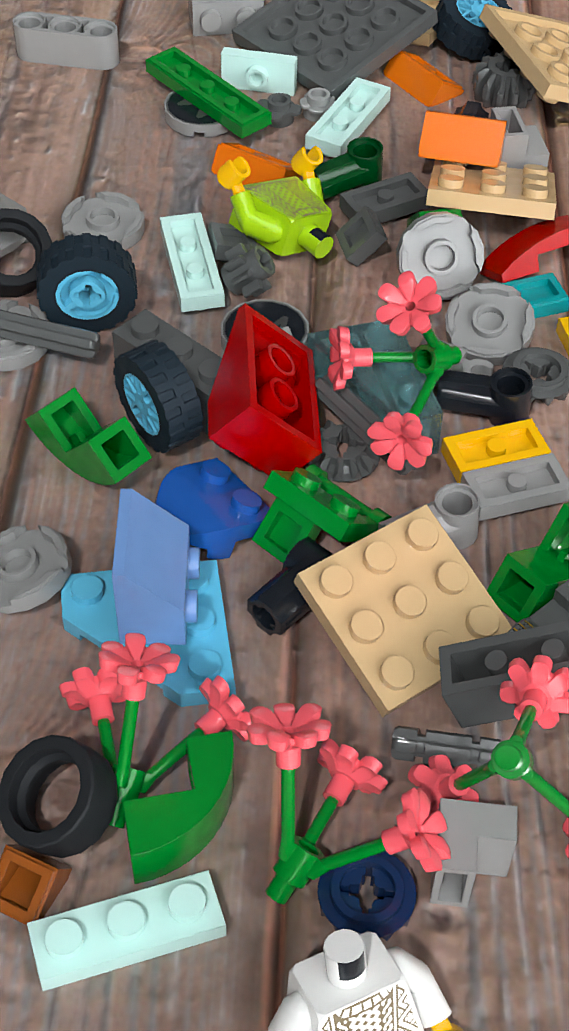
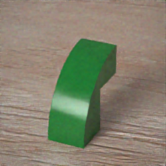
[24,387,152,485]
[487,502,569,622]
[123,730,234,884]

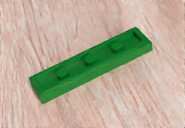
[145,46,272,139]

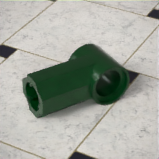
[314,137,383,200]

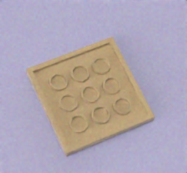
[479,4,569,104]

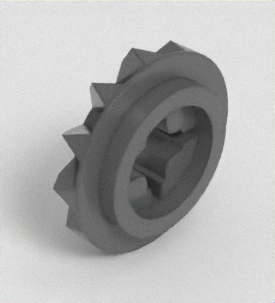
[502,347,569,406]
[307,419,380,482]

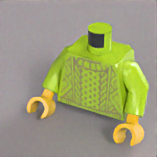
[217,146,334,259]

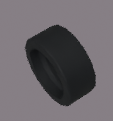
[0,208,52,298]
[0,735,118,858]

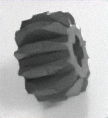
[472,53,536,109]

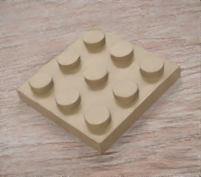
[426,159,557,221]
[293,504,512,718]

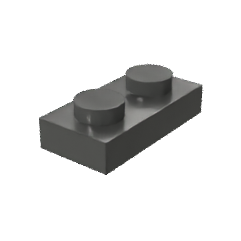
[339,172,430,223]

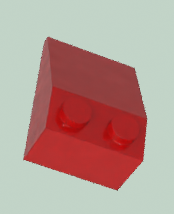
[208,303,322,475]

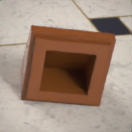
[0,844,72,925]

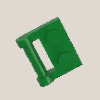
[263,464,392,542]

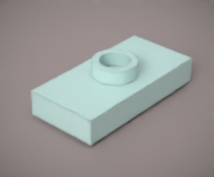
[221,47,297,96]

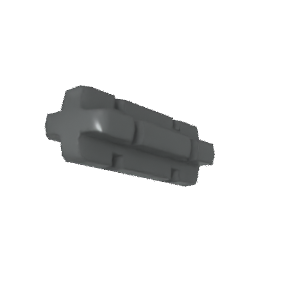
[391,726,502,768]

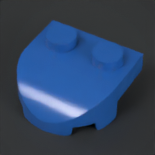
[155,458,270,559]

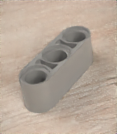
[12,11,120,70]

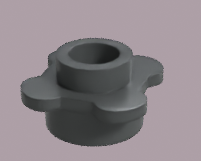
[257,93,302,128]

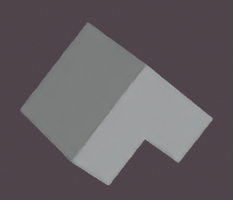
[490,106,550,169]
[429,798,518,908]

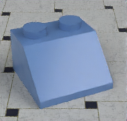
[112,488,200,645]

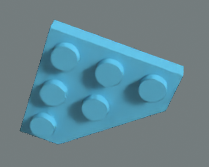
[61,559,236,707]

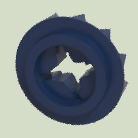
[317,851,416,941]

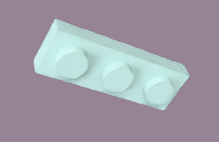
[305,77,391,158]
[160,212,225,312]
[27,870,226,991]

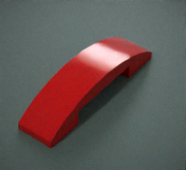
[480,215,569,283]

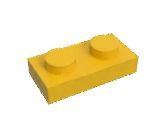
[441,418,551,483]

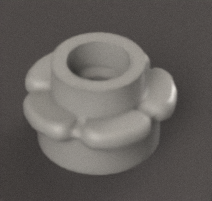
[300,87,335,122]

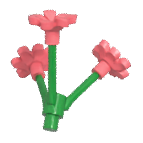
[327,271,462,471]
[59,633,251,829]
[408,655,569,858]
[247,703,451,905]

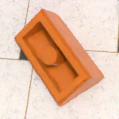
[383,50,464,107]
[418,110,507,168]
[211,142,301,185]

